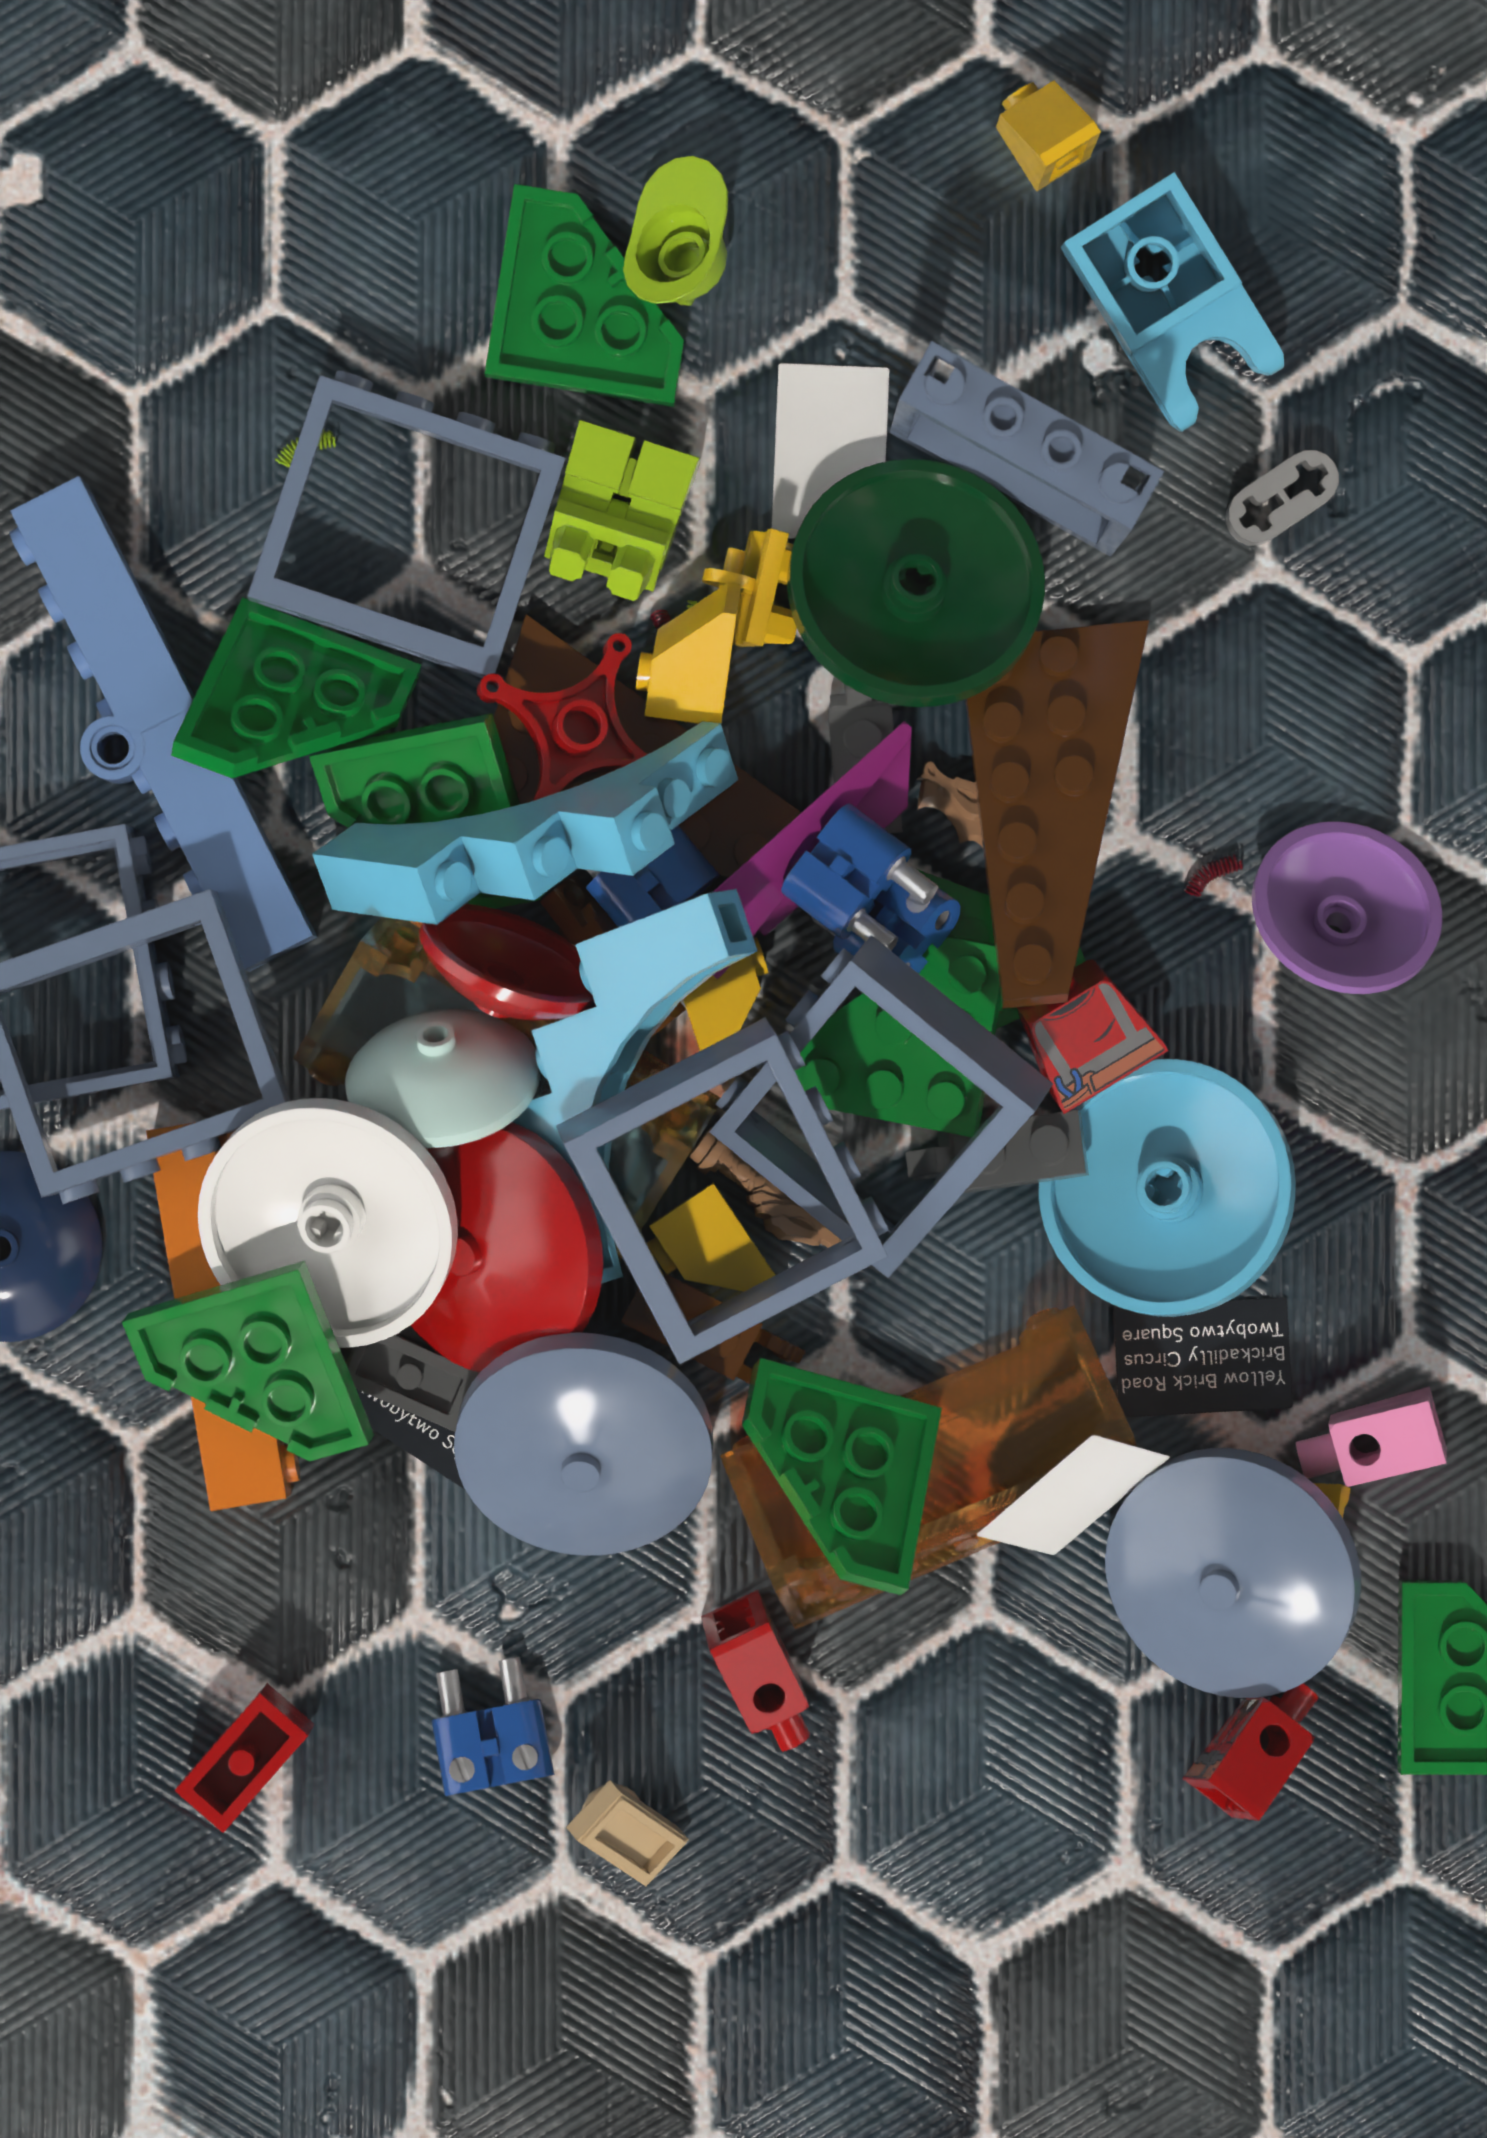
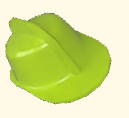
[623,156,728,306]

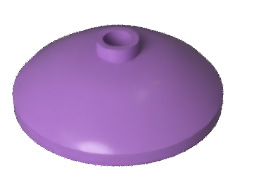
[1252,822,1442,994]

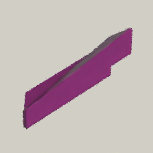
[712,721,912,979]

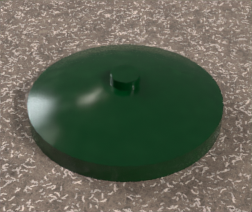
[787,459,1045,707]

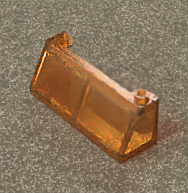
[720,1305,1137,1629]

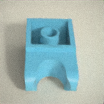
[1060,172,1284,432]

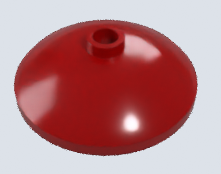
[419,904,596,1021]

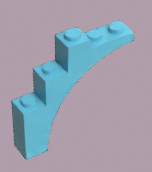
[312,722,738,925]
[512,889,757,1284]

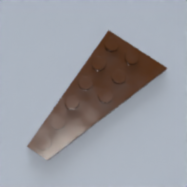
[494,614,802,878]
[965,620,1150,1009]

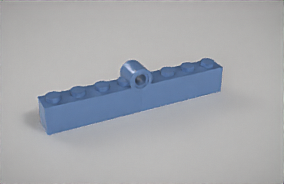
[9,476,318,971]

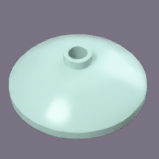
[345,1008,540,1148]

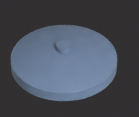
[454,1333,714,1556]
[1105,1448,1361,1698]

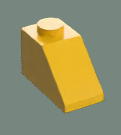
[996,80,1101,192]
[636,582,741,724]
[683,937,769,1051]
[647,1182,775,1291]

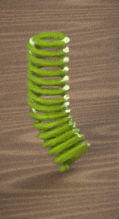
[275,430,336,468]

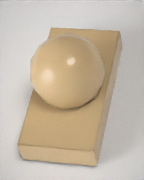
[566,1780,689,1886]

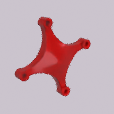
[477,633,648,801]

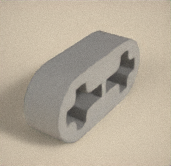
[1226,450,1339,546]

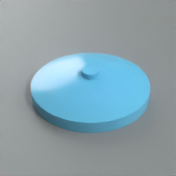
[1039,1059,1296,1317]

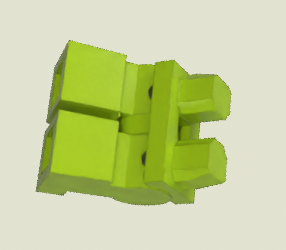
[544,420,701,601]

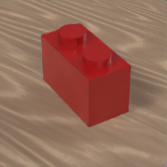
[174,1683,315,1833]

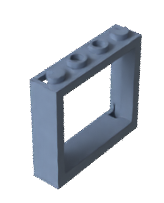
[890,341,1164,557]
[248,371,565,678]
[0,824,187,1110]
[0,889,291,1204]
[710,935,1053,1278]
[556,1018,889,1364]

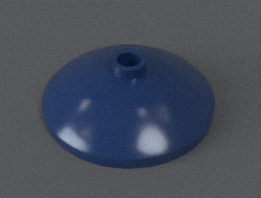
[0,1151,104,1342]

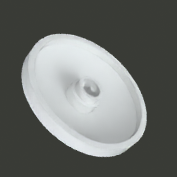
[198,1098,458,1348]

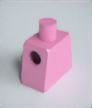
[1296,1387,1447,1487]

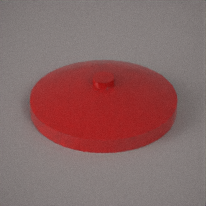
[411,1122,603,1373]

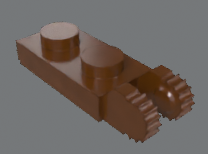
[621,1270,806,1384]

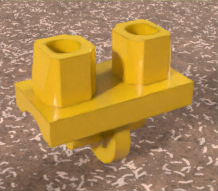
[701,529,797,647]

